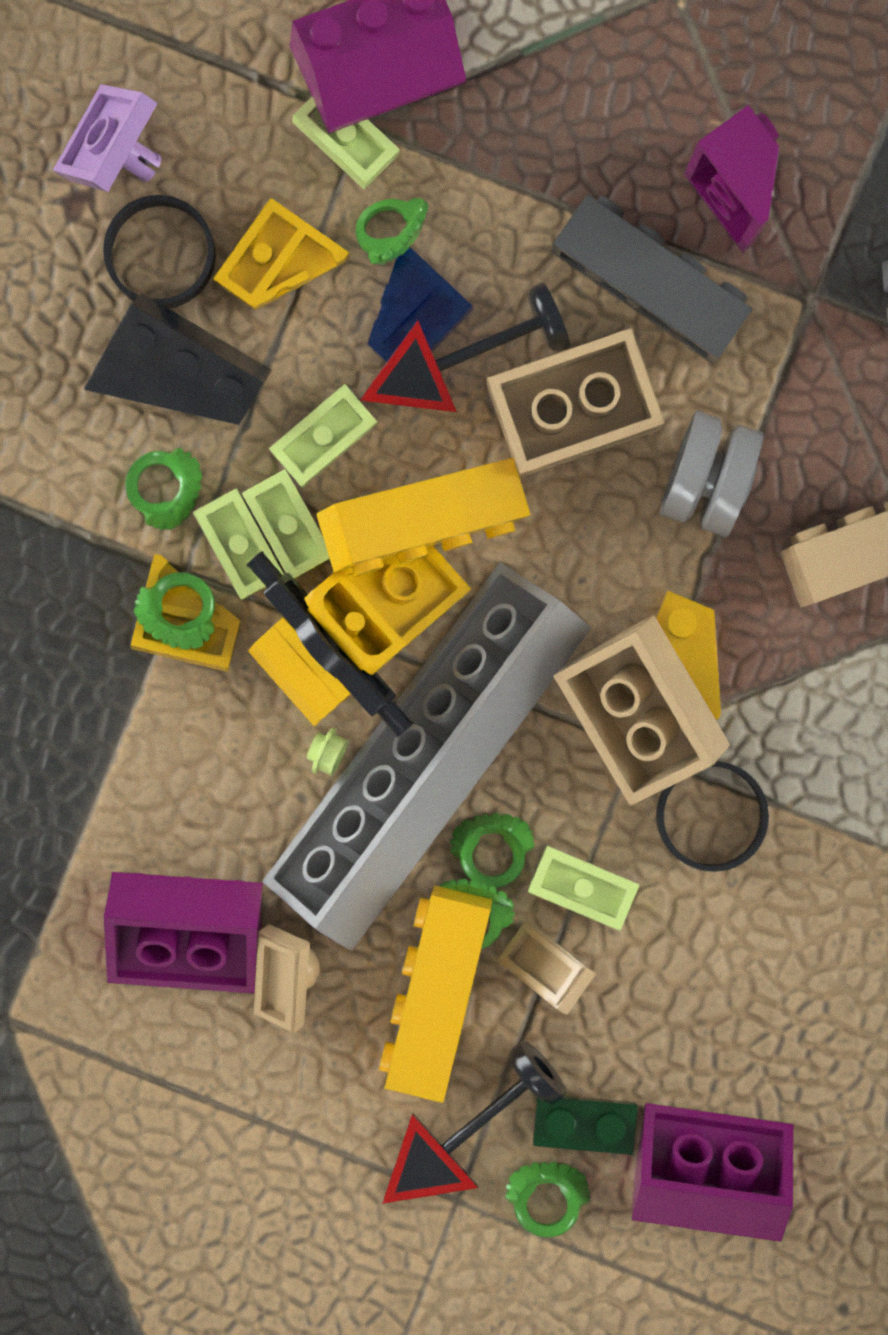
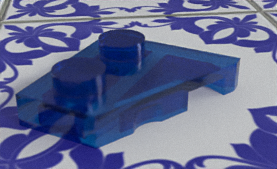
[367,247,473,363]

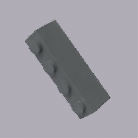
[551,194,753,365]

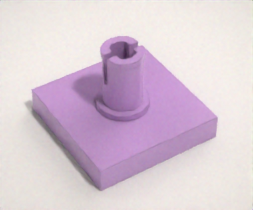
[53,84,162,192]

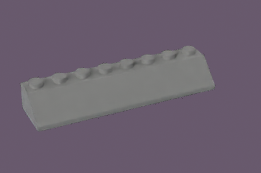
[262,562,591,951]

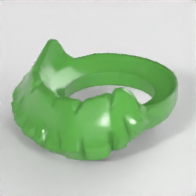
[355,198,429,265]
[125,448,202,530]
[134,572,215,650]
[450,813,535,888]
[440,879,515,950]
[506,1162,590,1237]

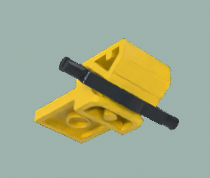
[246,546,471,738]

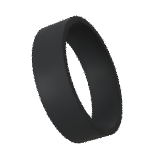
[103,195,216,309]
[656,761,769,872]

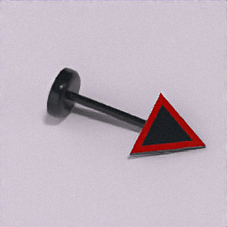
[360,282,571,413]
[382,1040,567,1204]

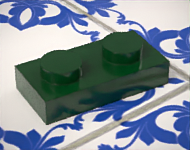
[533,1096,638,1155]

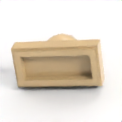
[497,920,596,1015]
[254,924,320,1033]

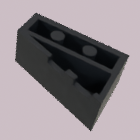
[83,293,272,425]

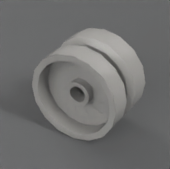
[659,410,764,538]

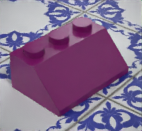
[289,0,466,134]
[684,105,780,253]
[103,872,263,994]
[631,1103,794,1242]

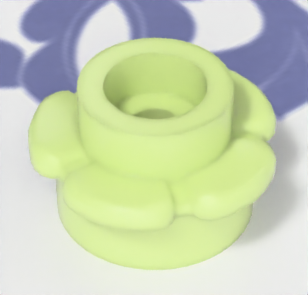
[306,728,349,776]

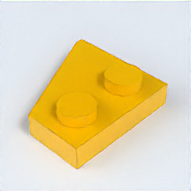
[213,198,350,311]
[130,554,241,672]
[656,591,721,720]

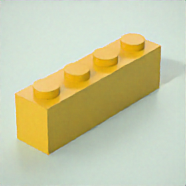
[316,458,531,576]
[378,885,492,1103]

